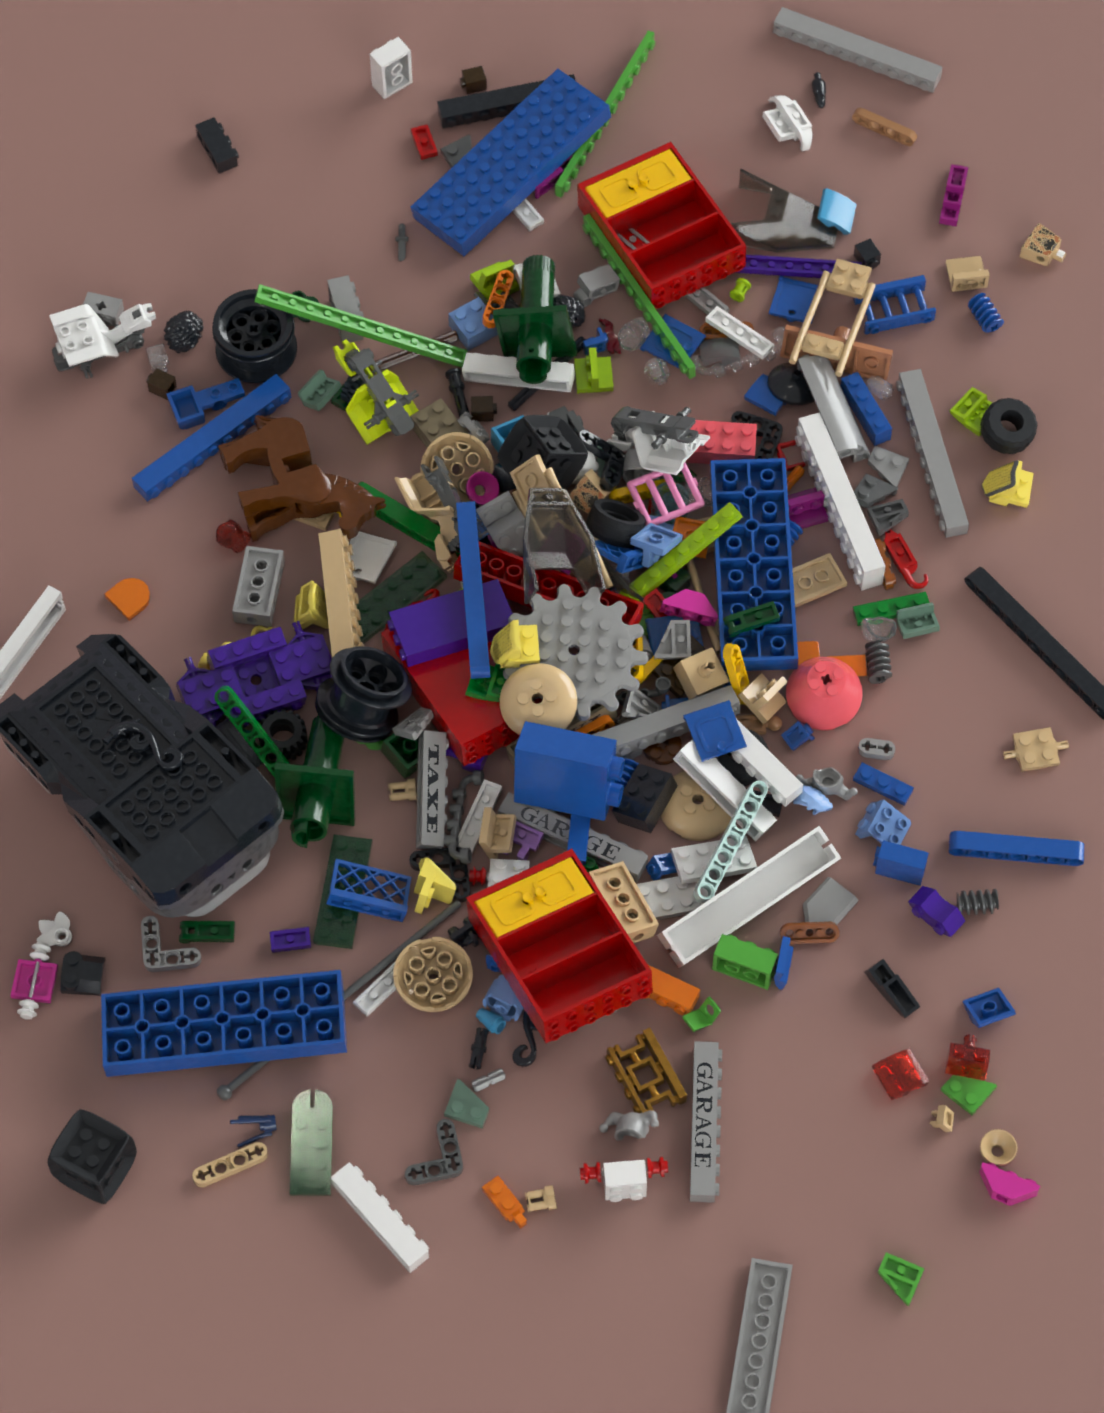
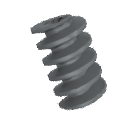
[865,641,892,684]
[956,889,999,915]

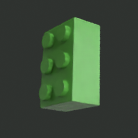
[712,934,778,990]

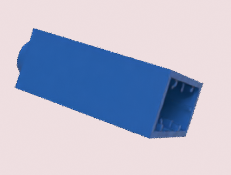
[514,721,625,821]

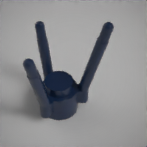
[230,1115,277,1148]

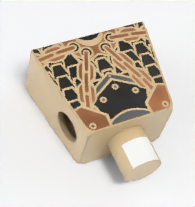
[1020,223,1066,266]
[568,469,611,514]

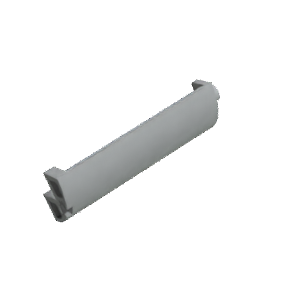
[797,354,870,463]

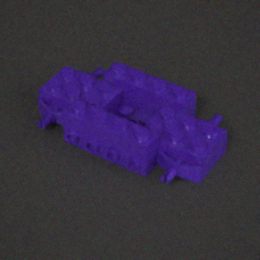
[176,621,332,728]

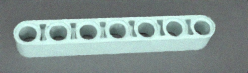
[693,781,768,903]

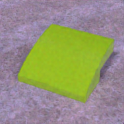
[950,387,992,437]

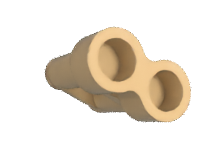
[388,778,417,801]
[525,1185,557,1212]

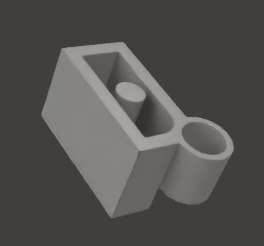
[573,264,620,307]

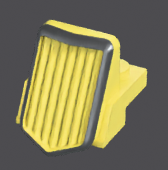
[982,460,1034,508]

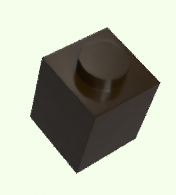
[459,66,487,94]
[147,368,177,400]
[471,396,497,422]

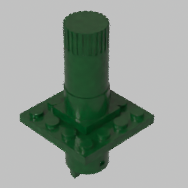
[493,255,577,384]
[275,715,356,848]

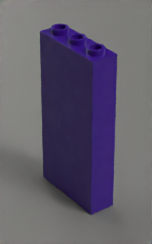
[387,579,513,667]

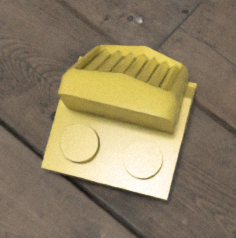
[293,580,329,630]
[490,620,540,668]
[413,857,456,914]

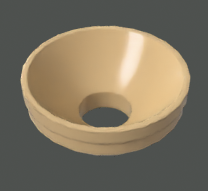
[980,1129,1018,1166]

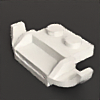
[762,95,812,151]

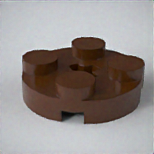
[643,737,682,765]

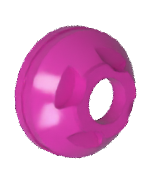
[465,471,499,505]

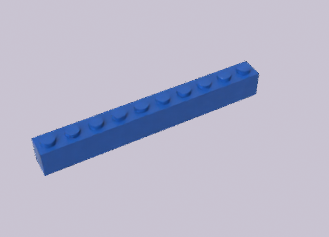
[132,374,292,502]

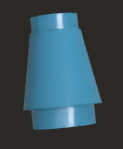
[476,1008,506,1034]

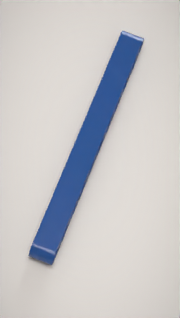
[456,501,490,679]

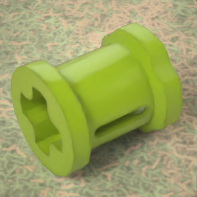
[729,278,751,302]

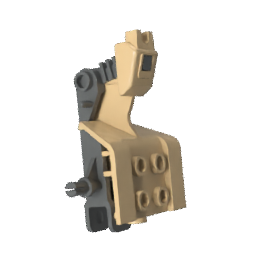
[394,455,462,573]

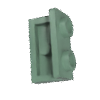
[298,369,342,411]
[896,602,940,639]

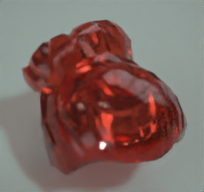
[216,519,251,553]

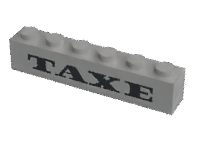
[416,730,449,850]

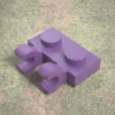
[503,821,544,860]

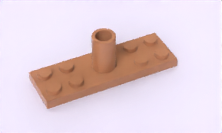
[780,324,893,383]

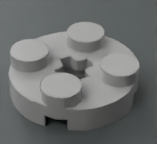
[458,411,490,444]

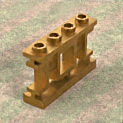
[605,1027,687,1113]

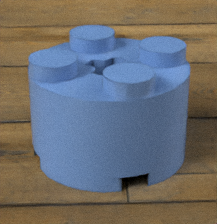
[483,975,524,1022]

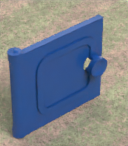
[768,275,818,324]
[639,314,706,369]
[645,616,704,656]
[683,700,747,762]

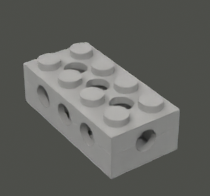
[232,546,285,627]

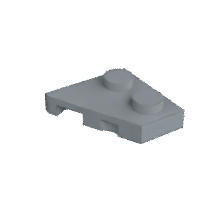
[654,620,691,660]

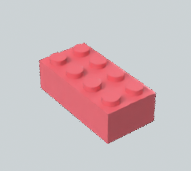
[685,420,757,464]

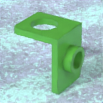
[682,997,721,1032]

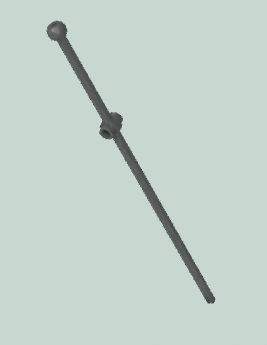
[216,901,461,1100]

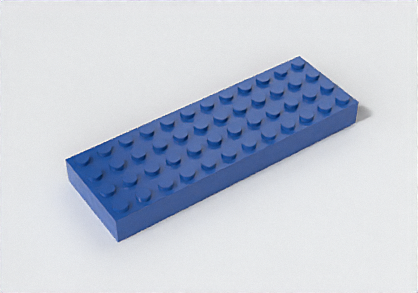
[411,68,611,257]
[710,458,798,672]
[101,970,347,1077]

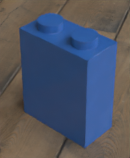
[873,840,929,886]

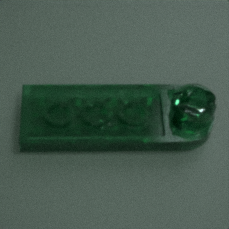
[290,1090,333,1196]

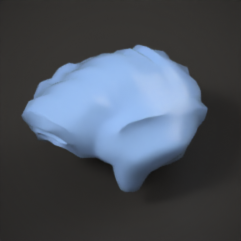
[793,785,833,815]

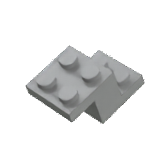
[476,491,540,557]

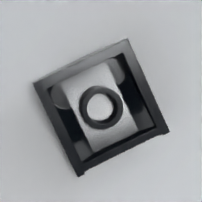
[60,951,106,996]

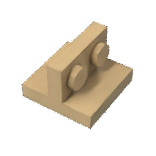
[738,673,787,724]
[478,807,517,859]

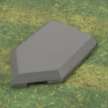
[803,877,858,931]

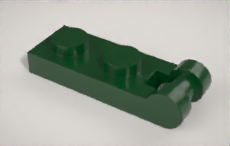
[723,601,780,637]
[179,921,235,944]

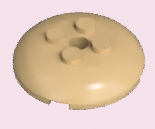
[420,432,494,502]
[500,663,577,735]
[661,771,732,841]
[393,937,473,1012]

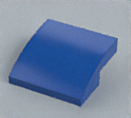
[744,374,787,416]
[774,936,794,990]

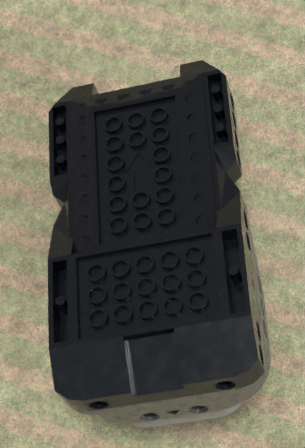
[0,634,284,918]

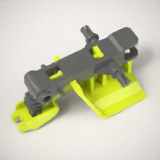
[333,339,419,445]

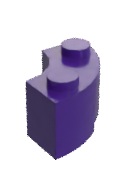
[908,886,966,937]

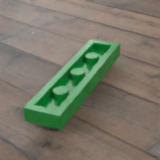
[853,592,930,626]

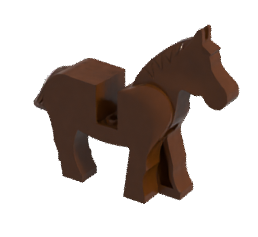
[218,415,386,542]

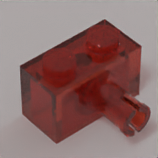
[945,1034,990,1081]

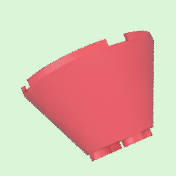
[786,657,862,730]

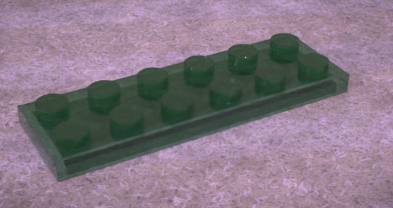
[356,551,447,644]
[313,834,373,949]

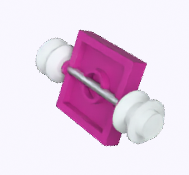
[10,942,58,1020]

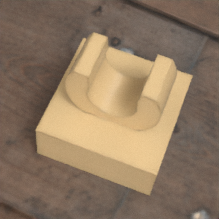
[930,1105,954,1132]

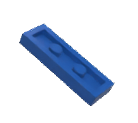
[853,762,914,806]

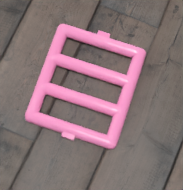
[627,462,705,526]

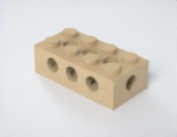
[588,861,659,943]

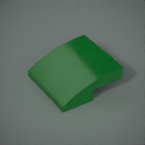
[465,664,507,702]

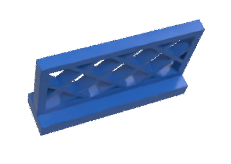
[587,540,659,573]
[326,859,412,922]

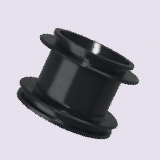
[212,289,297,383]
[315,646,412,743]

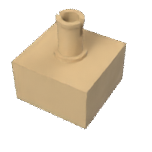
[673,647,729,700]

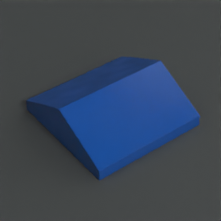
[963,988,1016,1028]

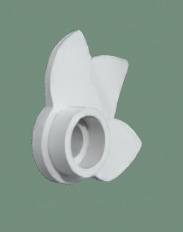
[37,911,72,947]

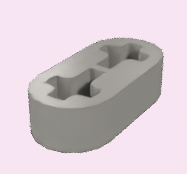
[858,738,895,760]

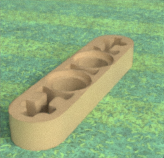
[192,1142,268,1187]

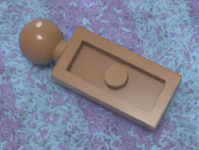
[735,714,782,735]

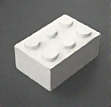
[370,37,413,99]

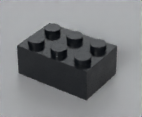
[612,763,678,833]

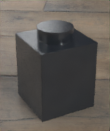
[854,238,881,269]

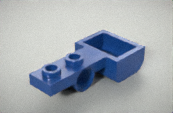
[166,378,245,429]

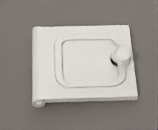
[349,532,397,584]

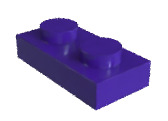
[270,927,311,953]

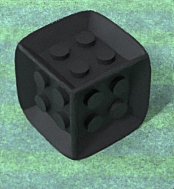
[497,415,588,496]
[47,1109,137,1204]

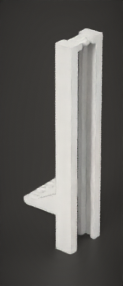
[0,585,66,699]

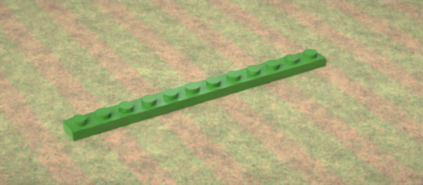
[555,30,656,198]
[582,214,696,379]
[254,284,468,368]

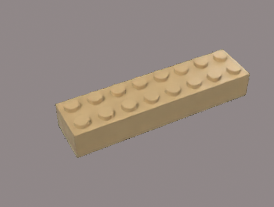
[318,529,364,658]

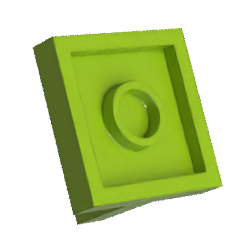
[469,259,520,300]
[574,347,614,394]

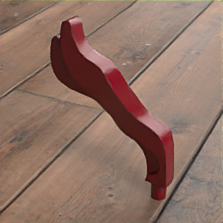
[599,318,621,354]

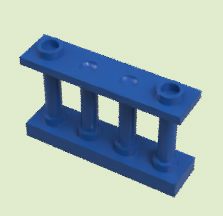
[853,275,936,334]

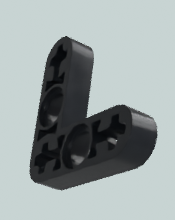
[731,411,783,459]
[577,430,625,491]
[409,847,470,902]

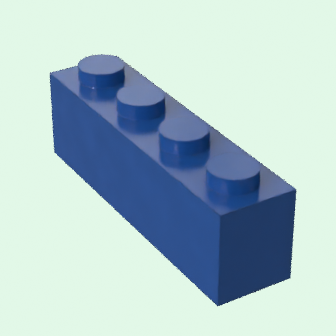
[841,372,892,446]

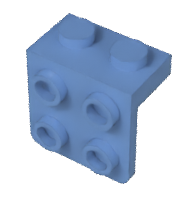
[855,799,911,845]

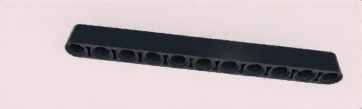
[964,567,1104,720]

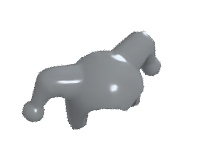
[796,767,858,800]
[599,1110,659,1141]

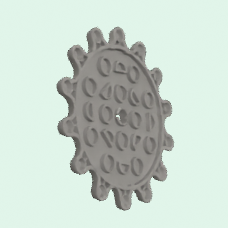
[503,584,648,721]

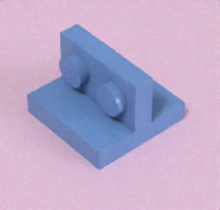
[630,523,683,568]

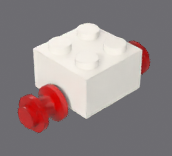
[580,1157,668,1202]

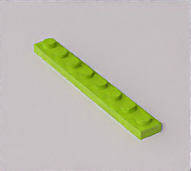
[618,502,743,602]

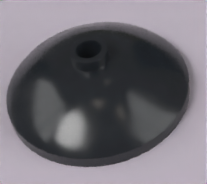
[767,363,814,405]

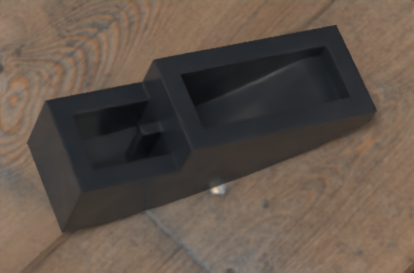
[864,959,921,1018]

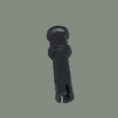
[445,368,469,418]

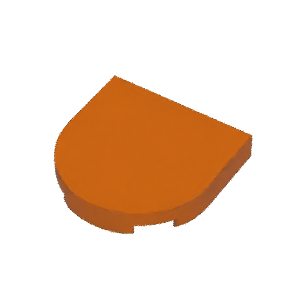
[104,578,150,621]

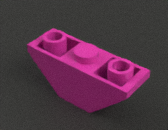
[660,589,718,626]
[979,1162,1040,1206]

